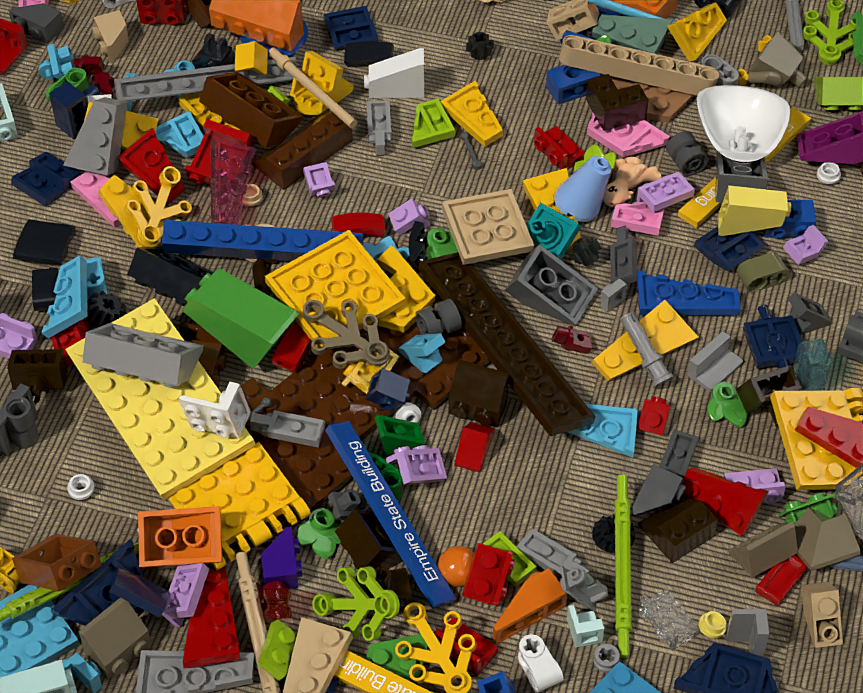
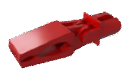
[272,320,312,373]

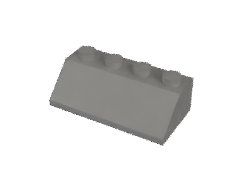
[82,323,203,388]

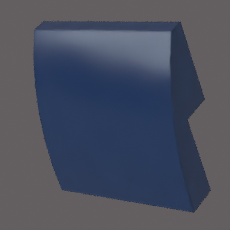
[323,6,378,50]
[11,152,80,206]
[694,226,766,272]
[109,564,168,618]

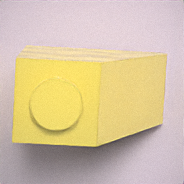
[718,186,791,236]

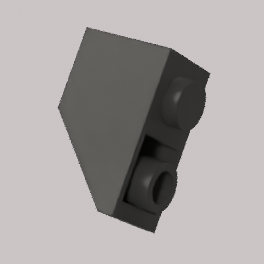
[9,3,64,44]

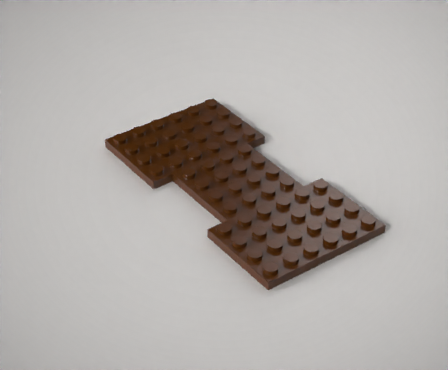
[241,271,491,534]

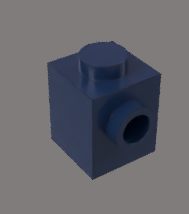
[366,368,410,411]

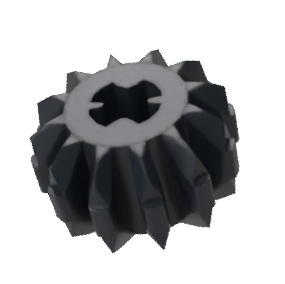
[84,291,127,328]

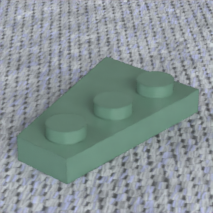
[592,14,673,54]

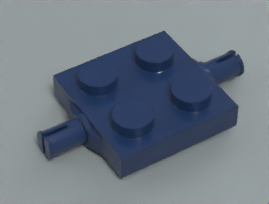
[743,305,807,369]

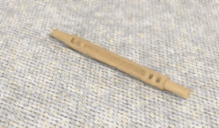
[236,552,281,693]

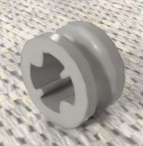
[593,644,620,673]

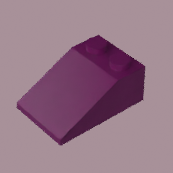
[797,111,863,164]

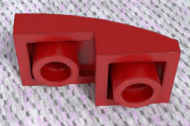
[331,212,386,237]

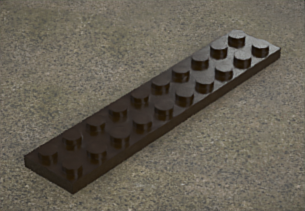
[418,252,596,436]

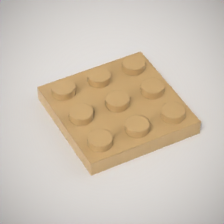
[441,189,534,265]

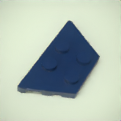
[51,539,143,626]
[673,643,778,693]

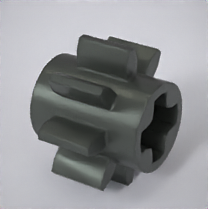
[466,32,494,60]
[570,236,602,266]

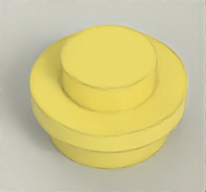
[698,611,726,639]

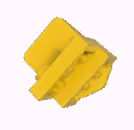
[290,51,354,116]

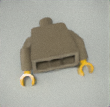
[737,32,807,88]

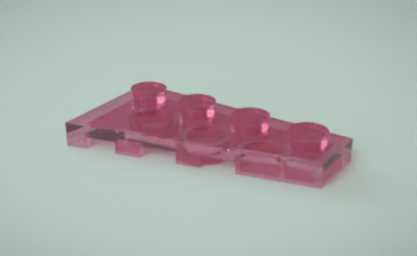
[210,137,256,225]

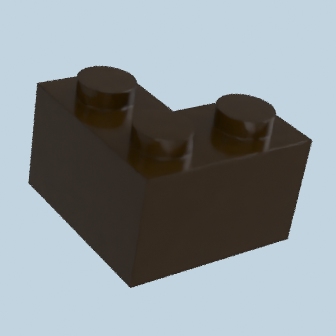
[586,74,649,131]

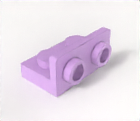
[636,171,695,212]
[0,313,38,359]
[386,445,447,484]
[723,468,786,504]
[162,563,209,627]

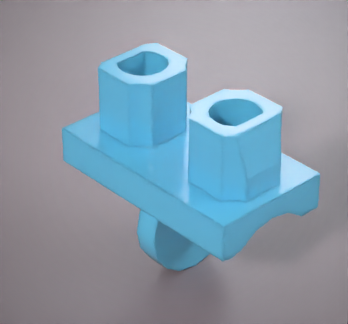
[38,44,75,81]

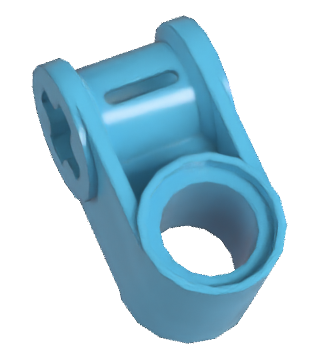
[85,256,108,301]

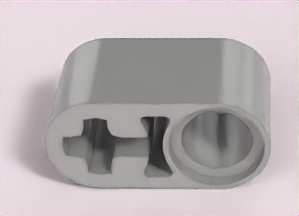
[701,54,739,86]

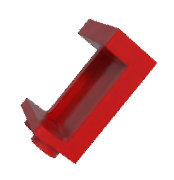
[184,119,253,193]

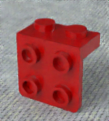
[136,0,189,25]
[0,18,28,74]

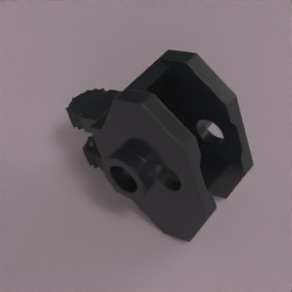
[192,33,235,69]

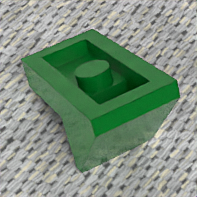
[375,414,425,457]

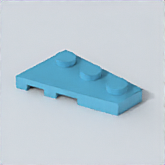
[42,255,88,338]
[567,404,638,458]

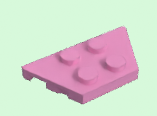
[587,112,670,157]

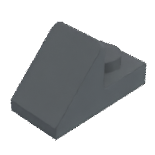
[787,292,832,335]

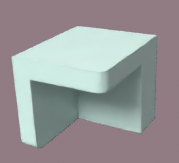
[567,605,604,648]

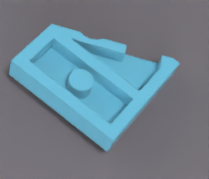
[155,111,203,157]

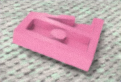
[611,201,666,236]

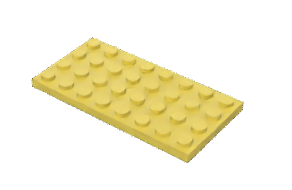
[65,298,256,500]

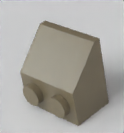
[79,597,151,680]

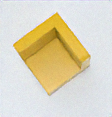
[235,41,268,75]

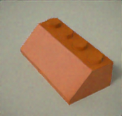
[209,0,304,52]

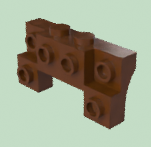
[179,322,227,388]

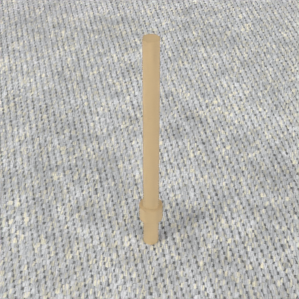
[268,47,357,128]

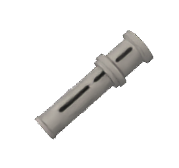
[620,311,674,388]

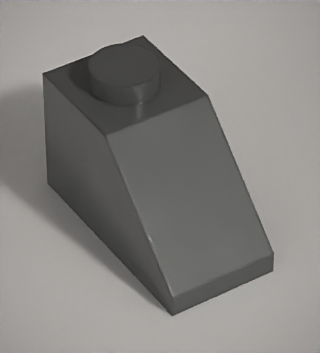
[631,464,686,517]

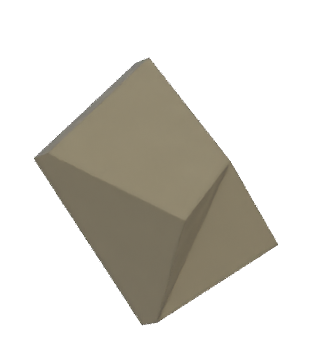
[794,507,860,571]

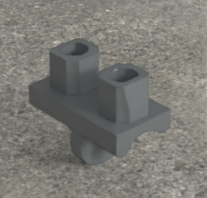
[328,489,373,523]

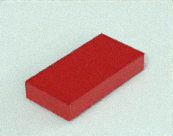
[755,555,808,606]

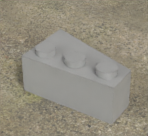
[63,97,127,176]

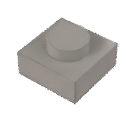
[600,278,627,312]

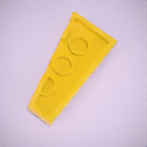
[522,168,581,253]
[591,300,698,381]

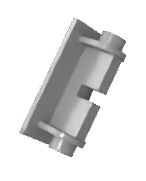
[560,566,608,611]

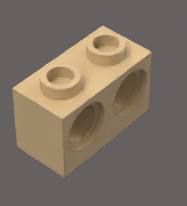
[546,0,599,41]

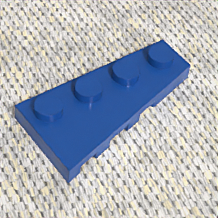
[637,270,740,315]

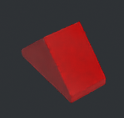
[454,422,496,473]

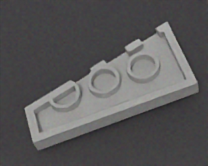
[136,650,255,693]

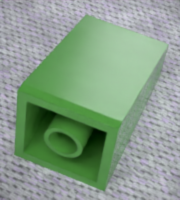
[182,268,299,369]

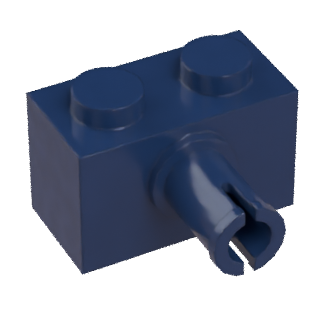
[49,81,100,140]

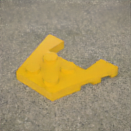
[374,245,435,333]

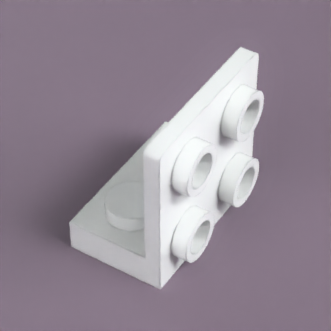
[178,382,251,439]

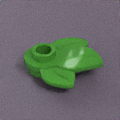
[425,228,458,259]
[707,382,757,428]
[297,508,341,559]

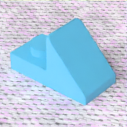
[398,333,445,373]

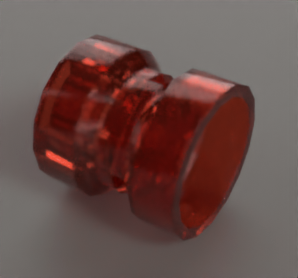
[263,588,292,619]

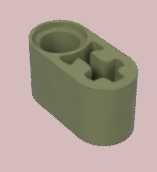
[736,252,790,292]

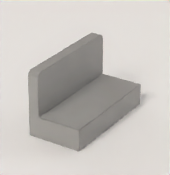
[687,331,743,392]
[726,609,769,657]

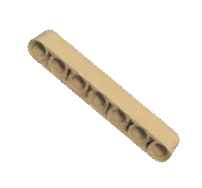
[559,35,719,96]

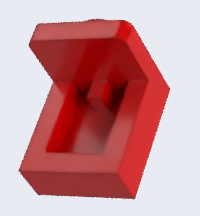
[637,396,671,436]

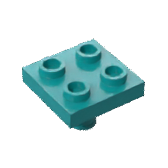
[526,203,582,260]

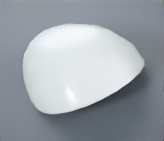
[697,85,790,162]

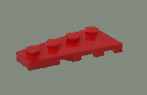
[183,567,240,669]

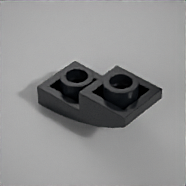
[344,41,394,67]
[409,221,428,274]

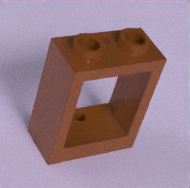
[12,533,102,592]

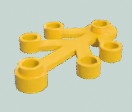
[124,166,192,247]
[395,602,476,693]

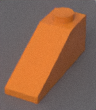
[493,568,567,645]

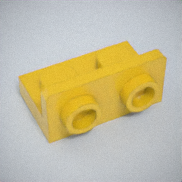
[341,349,399,394]

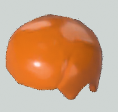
[438,545,474,587]

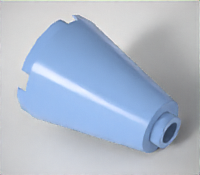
[554,156,611,222]

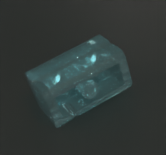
[793,339,832,391]

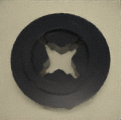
[592,513,636,553]

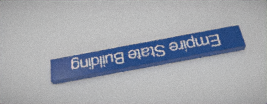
[325,421,456,609]

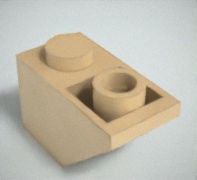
[92,10,129,63]
[801,582,843,648]

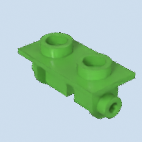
[778,492,838,524]

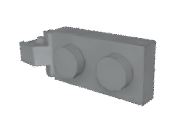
[367,100,392,155]
[250,410,325,448]
[516,528,589,579]

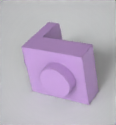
[303,162,335,198]
[388,199,430,235]
[783,225,828,265]

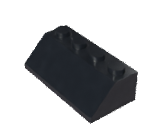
[127,247,214,306]

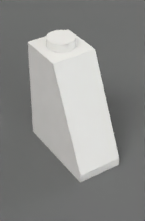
[364,48,424,98]

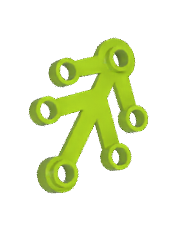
[803,0,856,65]
[312,566,400,641]

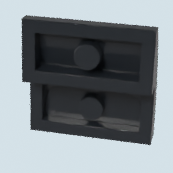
[13,219,76,265]

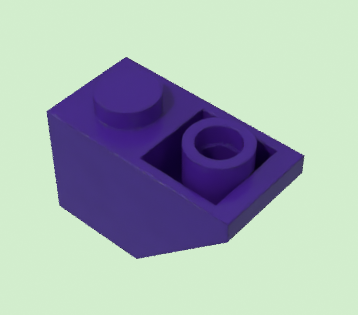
[261,527,303,589]

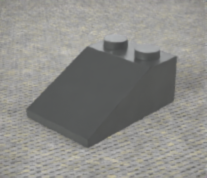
[715,151,768,205]
[505,244,598,326]

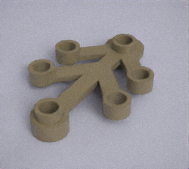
[303,300,390,369]

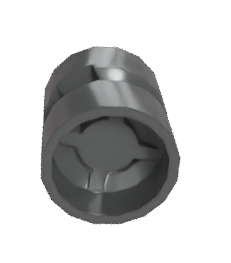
[666,131,709,176]
[415,299,462,335]

